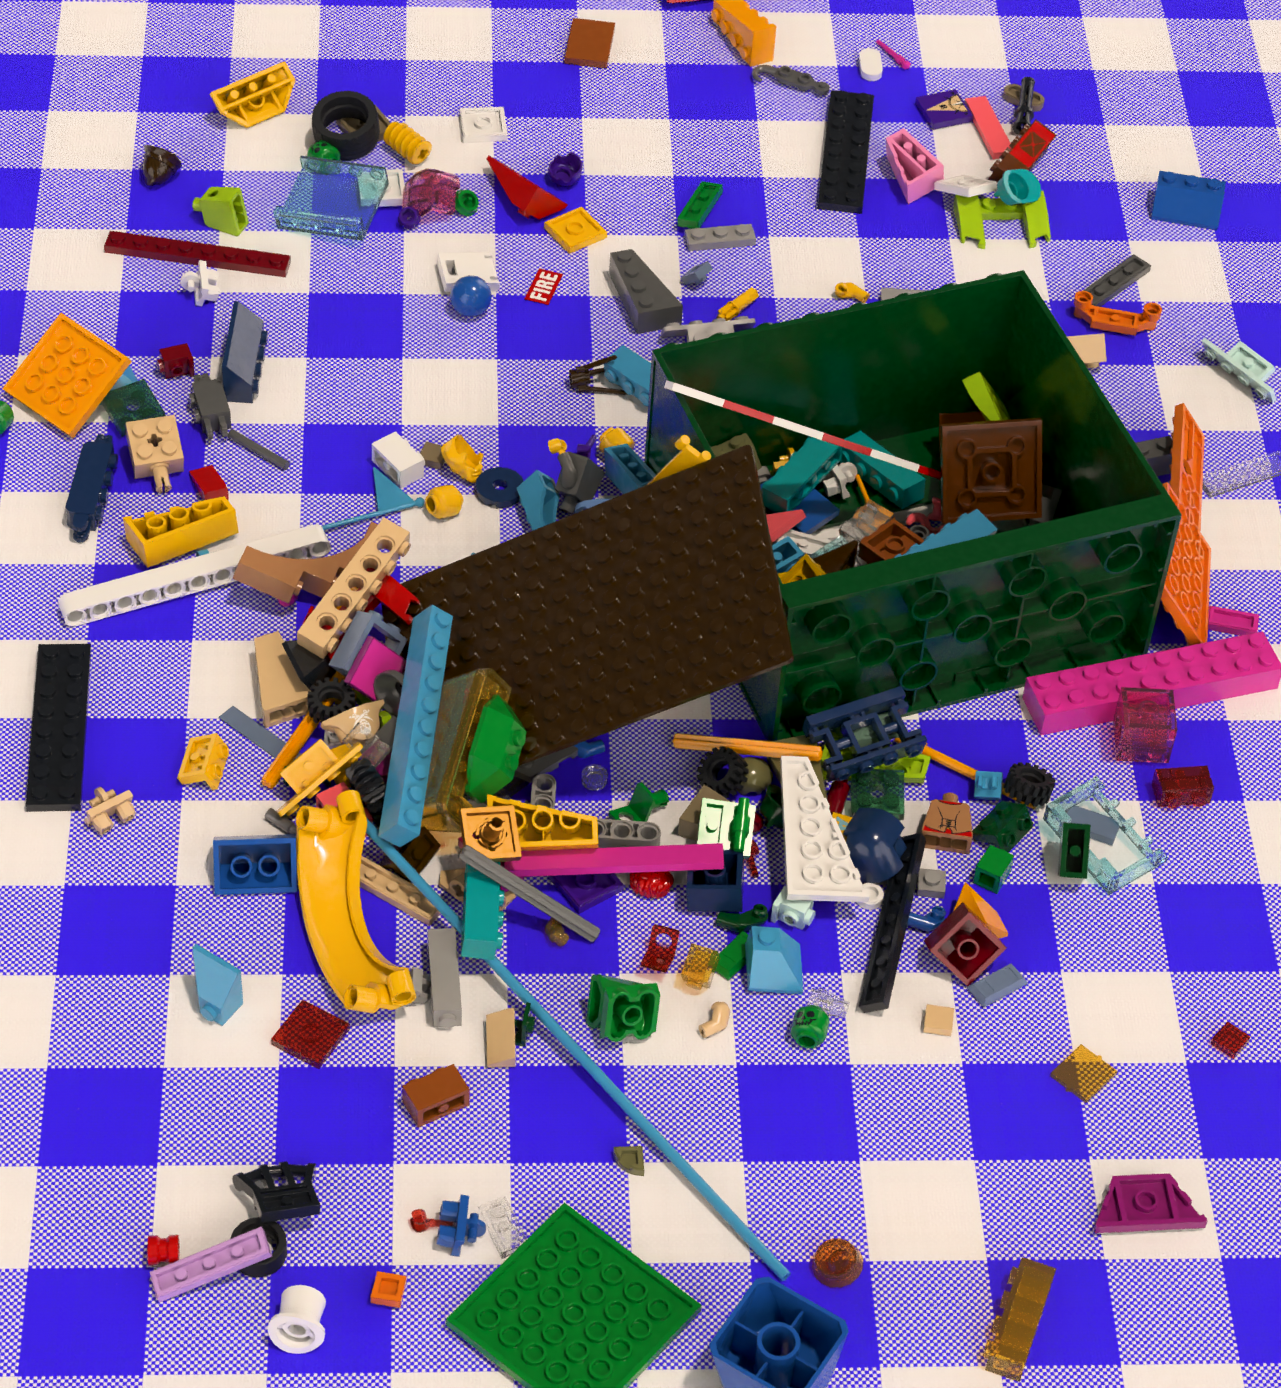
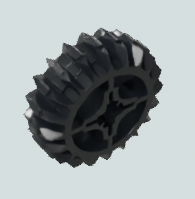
[345,758,386,827]

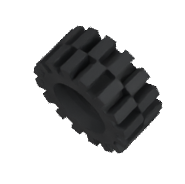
[307,677,356,723]
[697,746,749,798]
[1004,762,1055,807]

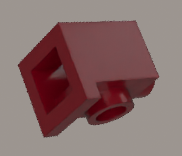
[156,343,195,379]

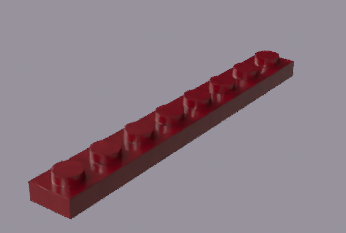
[104,231,291,278]

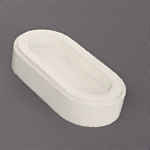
[859,48,883,81]

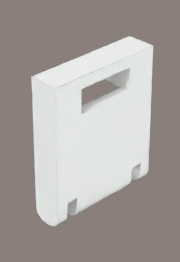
[437,252,500,292]

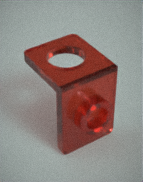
[640,924,680,973]

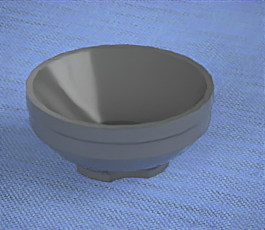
[373,670,404,716]

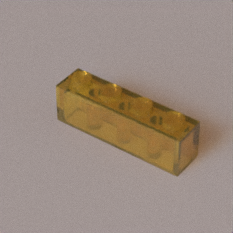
[983,1257,1056,1382]

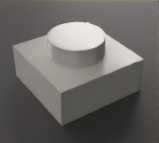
[917,868,946,899]

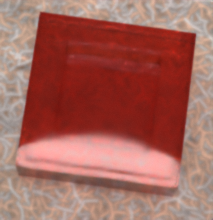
[1211,1021,1251,1059]

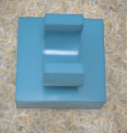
[974,771,1003,800]

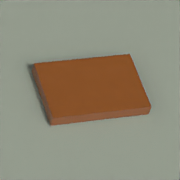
[565,18,615,68]

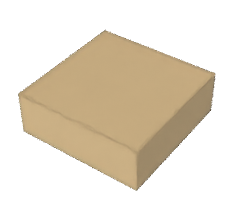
[923,1004,954,1036]

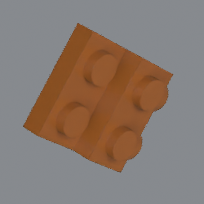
[858,518,924,564]

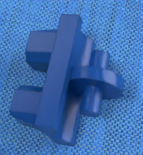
[436,1195,486,1257]

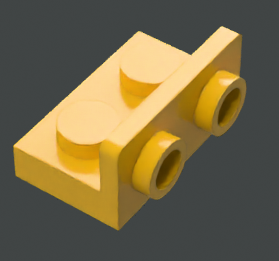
[177,733,229,790]

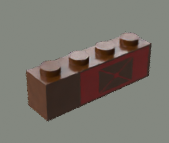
[988,119,1057,183]

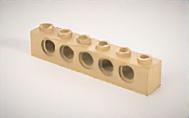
[297,517,411,659]

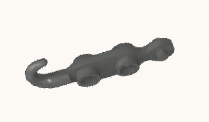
[752,65,830,95]

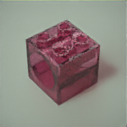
[1113,687,1177,763]

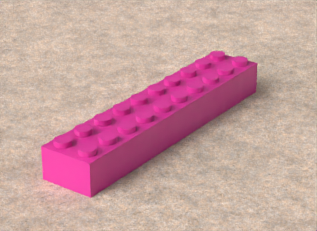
[1022,632,1281,735]

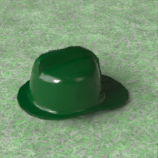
[759,784,783,830]

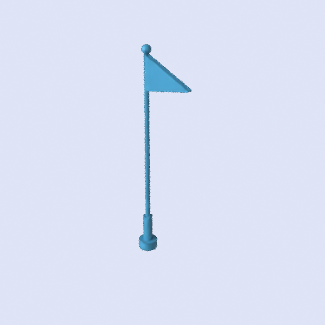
[196,467,425,557]

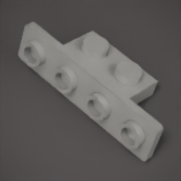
[661,316,756,342]

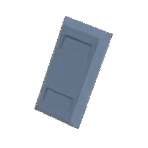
[967,964,1028,1008]

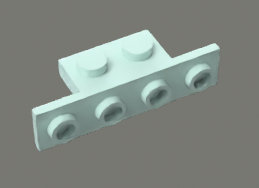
[1202,338,1276,403]

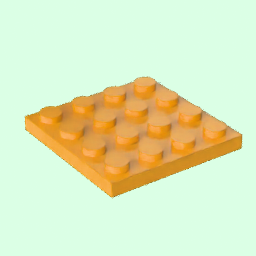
[2,313,132,438]

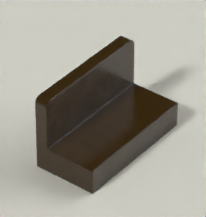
[378,826,441,883]

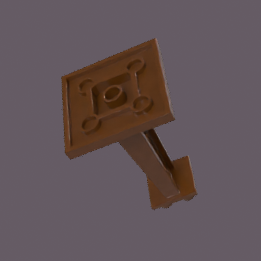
[939,411,1042,524]

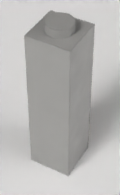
[428,928,462,1028]

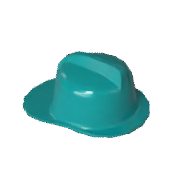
[994,169,1041,206]

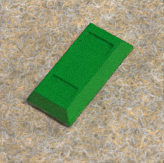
[707,931,748,981]

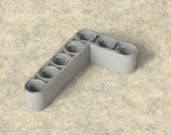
[530,773,661,848]

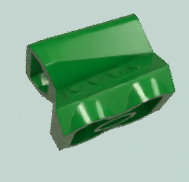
[586,974,660,1042]

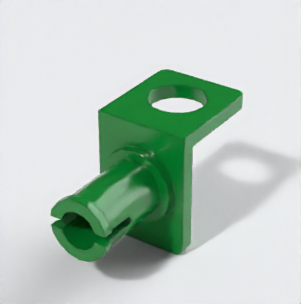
[608,782,669,822]

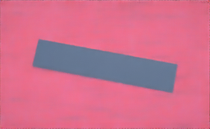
[218,706,301,759]

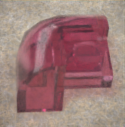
[402,169,460,217]

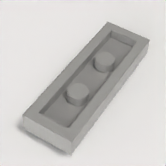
[684,224,756,251]

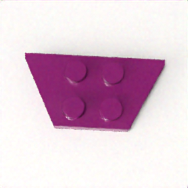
[1094,1173,1207,1233]

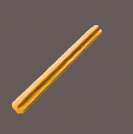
[261,671,346,789]
[673,733,823,762]

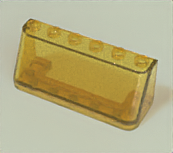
[421,668,512,833]

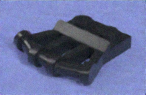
[232,1161,320,1223]

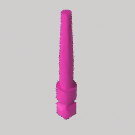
[876,40,911,69]

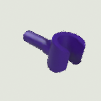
[577,435,597,459]

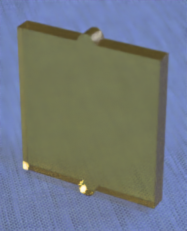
[1050,1044,1118,1103]

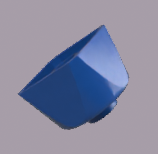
[710,1277,849,1388]

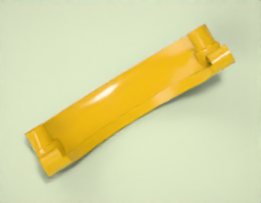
[296,790,416,1013]

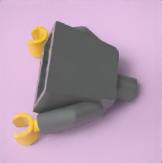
[548,438,605,514]

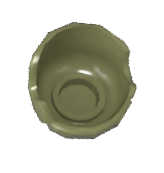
[735,757,773,795]

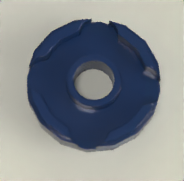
[476,467,524,508]

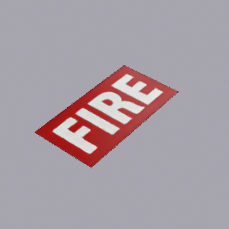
[525,268,563,305]

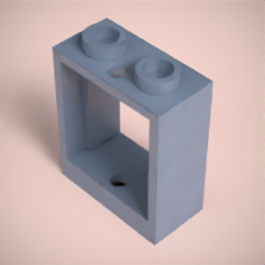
[329,610,408,677]

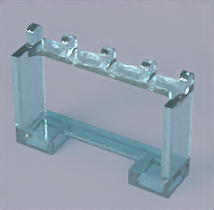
[1043,776,1168,895]

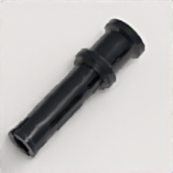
[1013,77,1035,135]

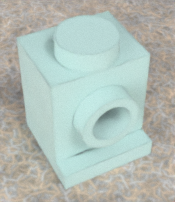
[771,886,816,930]

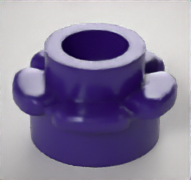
[398,207,421,229]

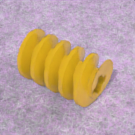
[383,122,432,164]

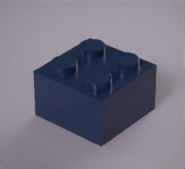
[686,850,744,912]

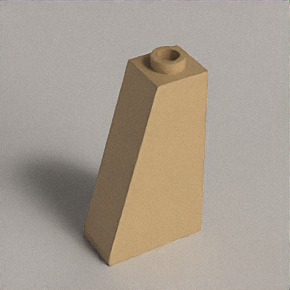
[254,631,310,728]

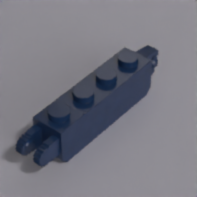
[65,434,118,543]

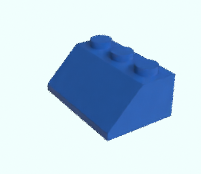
[1151,171,1226,230]
[213,834,297,895]

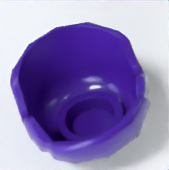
[548,152,583,187]

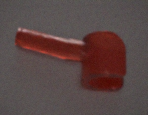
[744,840,759,878]
[410,1209,453,1233]

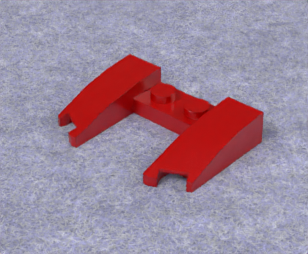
[321,568,420,663]

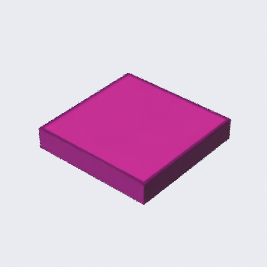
[344,636,406,702]

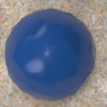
[450,275,492,317]

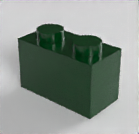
[1058,822,1091,879]

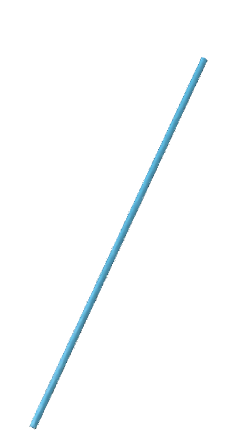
[366,819,791,1281]

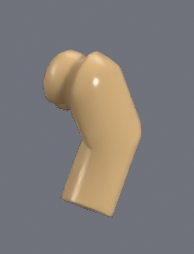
[699,1002,730,1038]

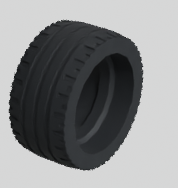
[312,91,380,161]

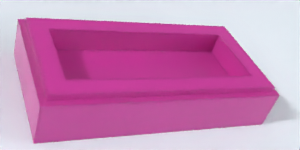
[1208,605,1259,636]

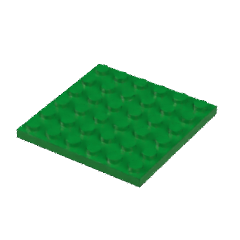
[446,1202,702,1388]

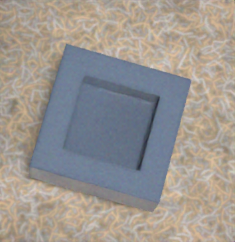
[681,261,713,286]

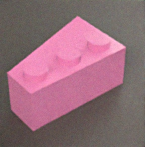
[886,128,944,204]

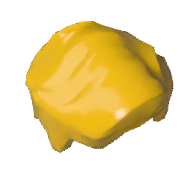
[441,434,483,483]

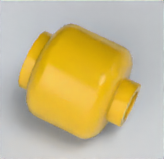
[599,427,635,454]
[425,485,463,519]

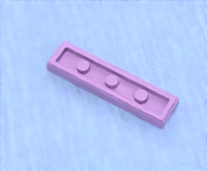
[149,1227,272,1302]

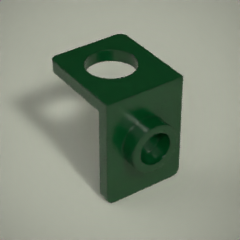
[515,1002,535,1047]

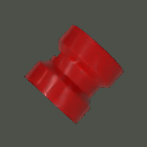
[147,1235,180,1266]

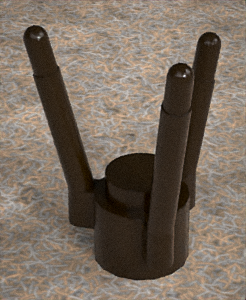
[569,355,627,395]

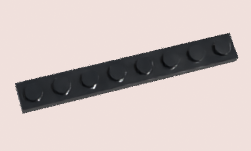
[859,833,926,1013]

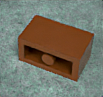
[402,1064,470,1128]

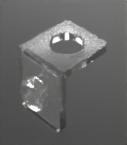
[342,722,392,768]

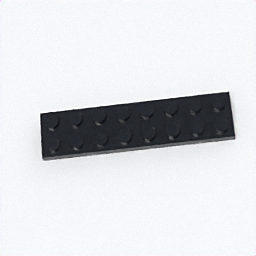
[817,90,874,214]
[26,644,92,812]

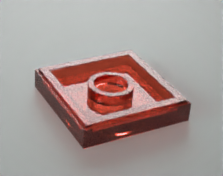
[271,999,350,1069]

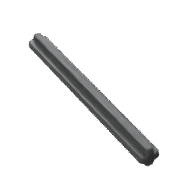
[458,845,600,942]

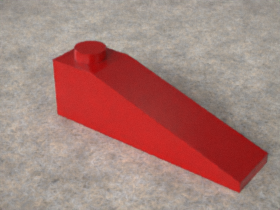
[487,155,568,219]

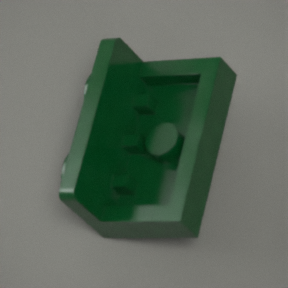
[972,801,1033,853]

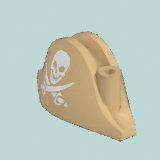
[320,700,384,746]

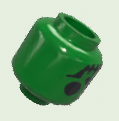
[307,140,340,173]
[790,1005,830,1048]

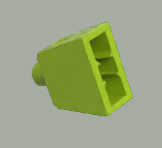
[192,187,249,236]

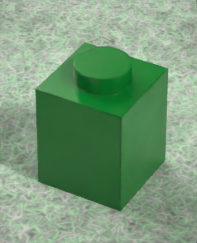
[973,845,1014,894]

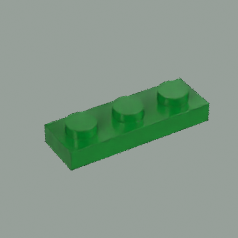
[677,181,723,229]

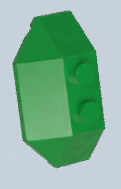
[465,695,527,804]

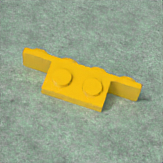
[277,738,363,817]

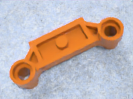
[1073,291,1162,336]

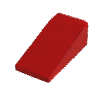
[189,465,229,501]

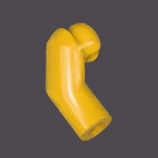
[835,283,870,303]

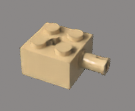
[126,415,184,493]

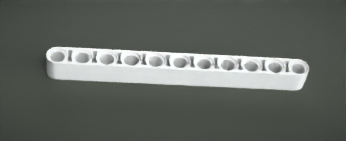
[58,524,331,626]

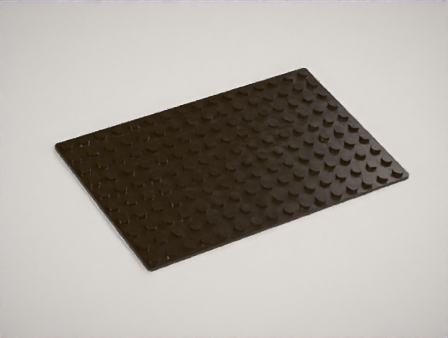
[381,445,794,801]

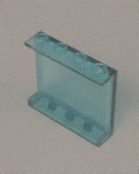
[273,156,389,241]

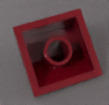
[924,902,1007,987]

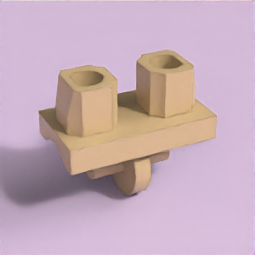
[84,787,136,835]

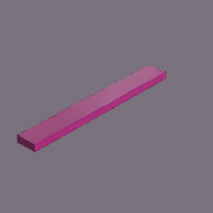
[504,843,724,877]

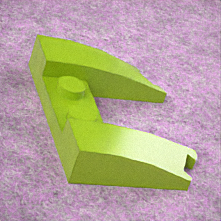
[953,191,1051,249]
[962,372,1011,421]

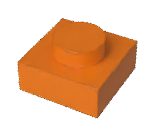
[371,1271,407,1308]

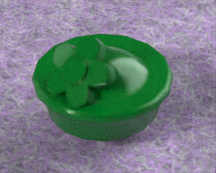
[453,190,479,216]

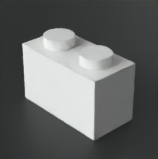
[372,431,425,489]

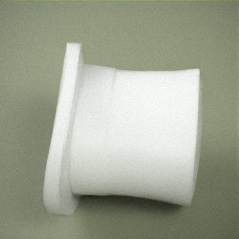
[268,1285,326,1354]

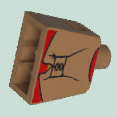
[921,793,973,854]

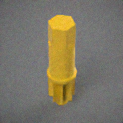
[717,287,759,321]

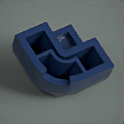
[843,808,907,884]

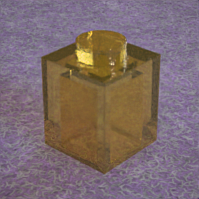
[681,943,720,990]

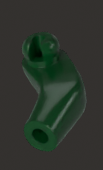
[715,904,768,933]

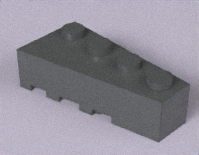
[609,249,683,334]

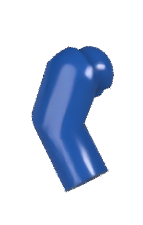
[573,740,605,758]
[907,906,946,931]

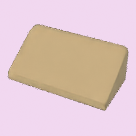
[486,1008,515,1068]

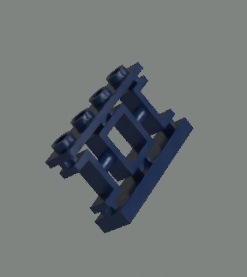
[802,686,927,782]

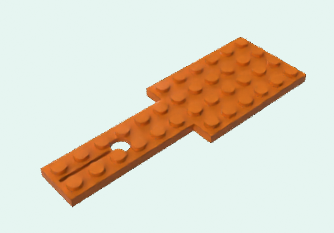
[1161,403,1211,646]

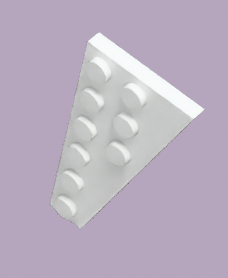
[780,756,870,902]

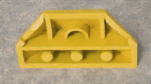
[210,61,296,128]

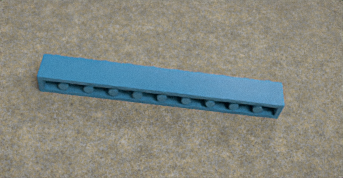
[378,605,453,847]

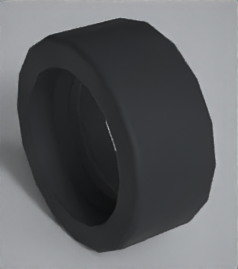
[230,1217,287,1277]

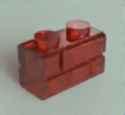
[1152,766,1214,808]

